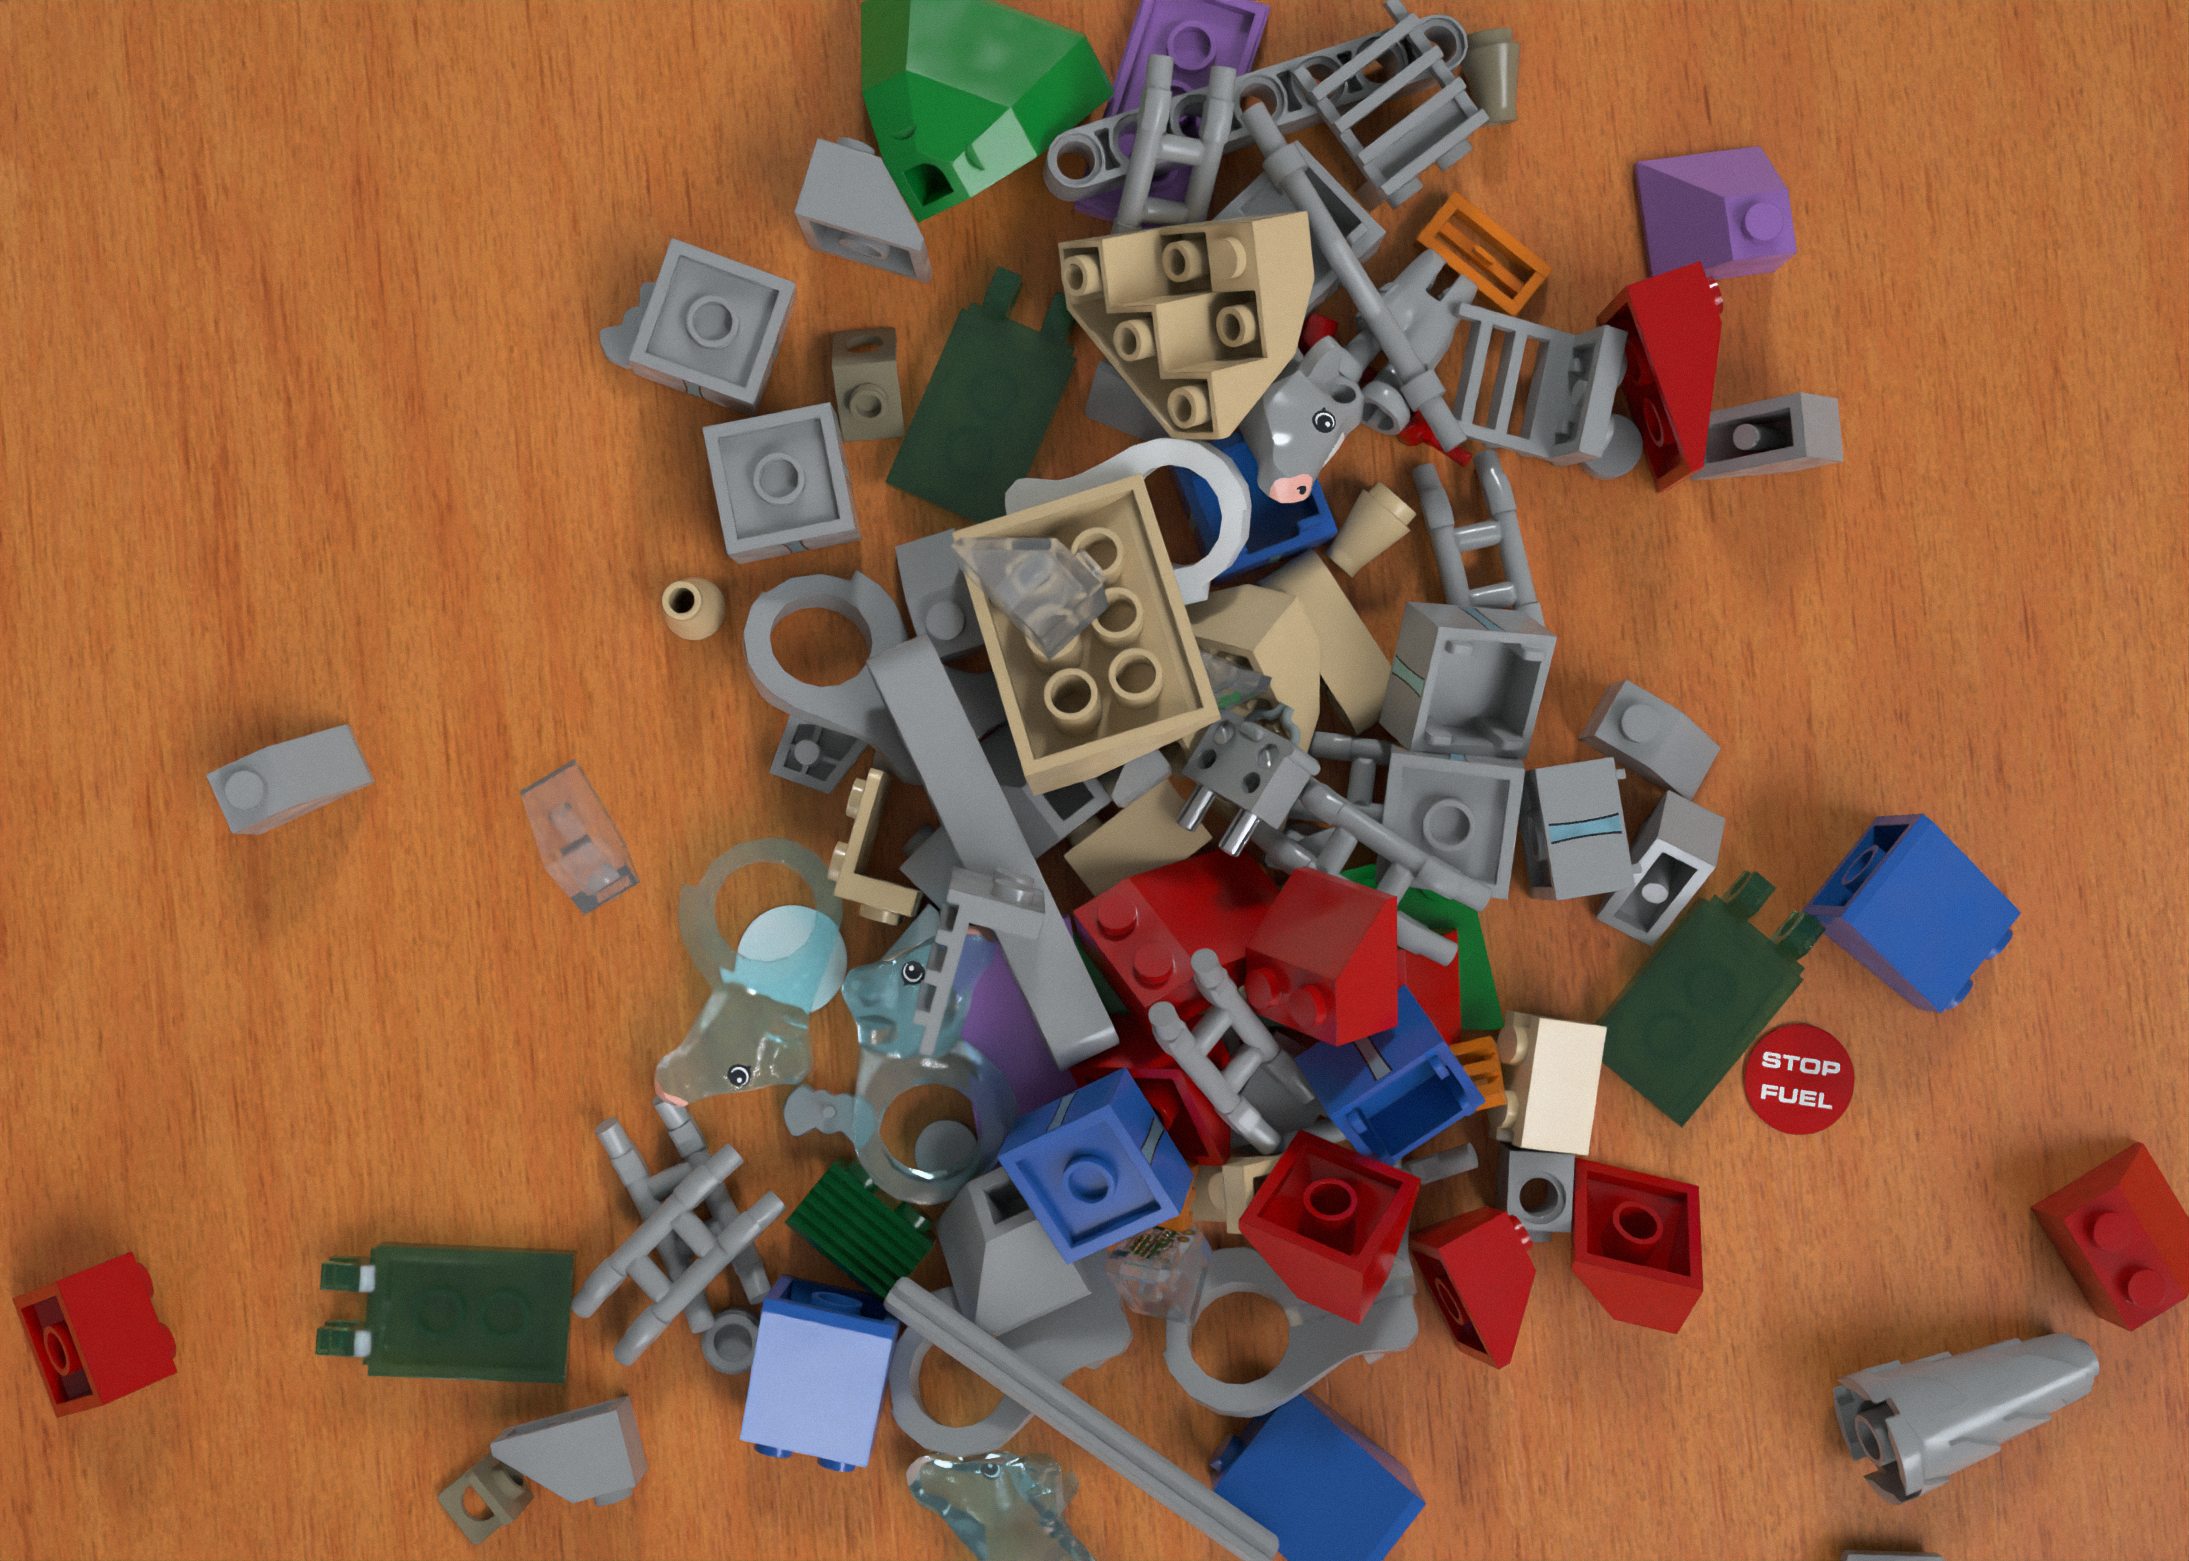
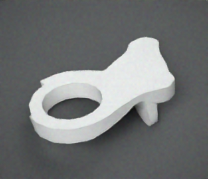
[1005,437,1252,605]

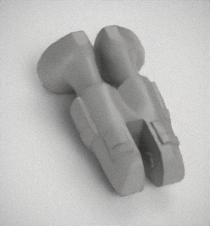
[1339,248,1478,435]

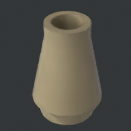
[1460,27,1521,128]

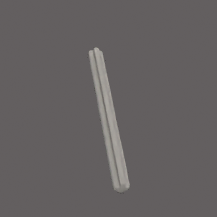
[883,1277,1279,1561]

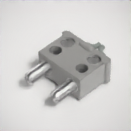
[1175,702,1320,857]

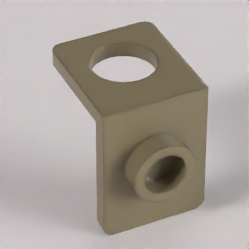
[832,327,905,442]
[438,1451,534,1545]

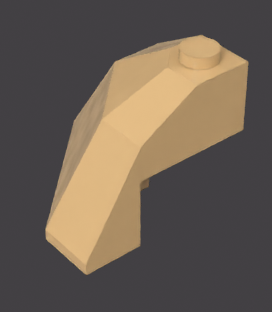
[1158,584,1320,832]

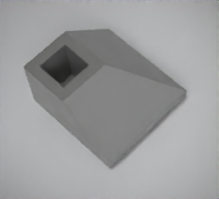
[980,723,1113,861]
[935,1166,1092,1338]

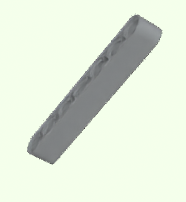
[1043,14,1468,202]
[865,633,1120,1072]

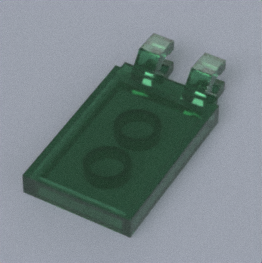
[885,266,1078,524]
[1594,870,1826,1127]
[315,1241,577,1384]

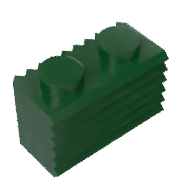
[784,1156,937,1304]

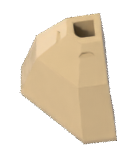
[1058,211,1315,440]

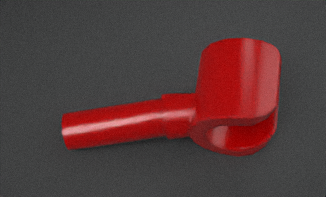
[1298,314,1378,384]
[1396,397,1473,467]

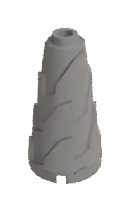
[1833,1333,2100,1505]

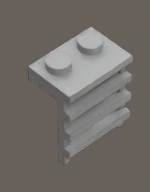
[1291,0,1490,212]
[1452,302,1628,467]
[912,866,1045,1057]

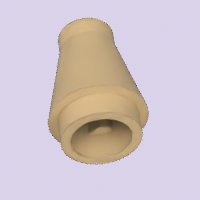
[1324,481,1417,578]
[662,577,726,640]

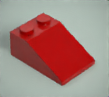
[1597,261,1723,493]
[1073,847,1280,1043]

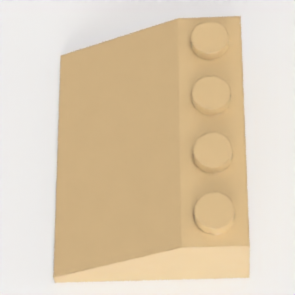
[952,473,1221,796]

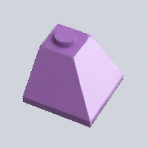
[1633,146,1797,280]

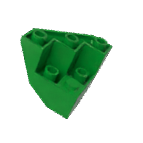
[861,0,1115,223]

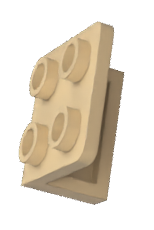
[827,768,926,926]

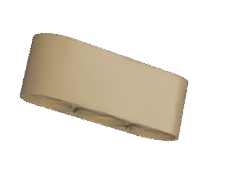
[1256,548,1392,737]

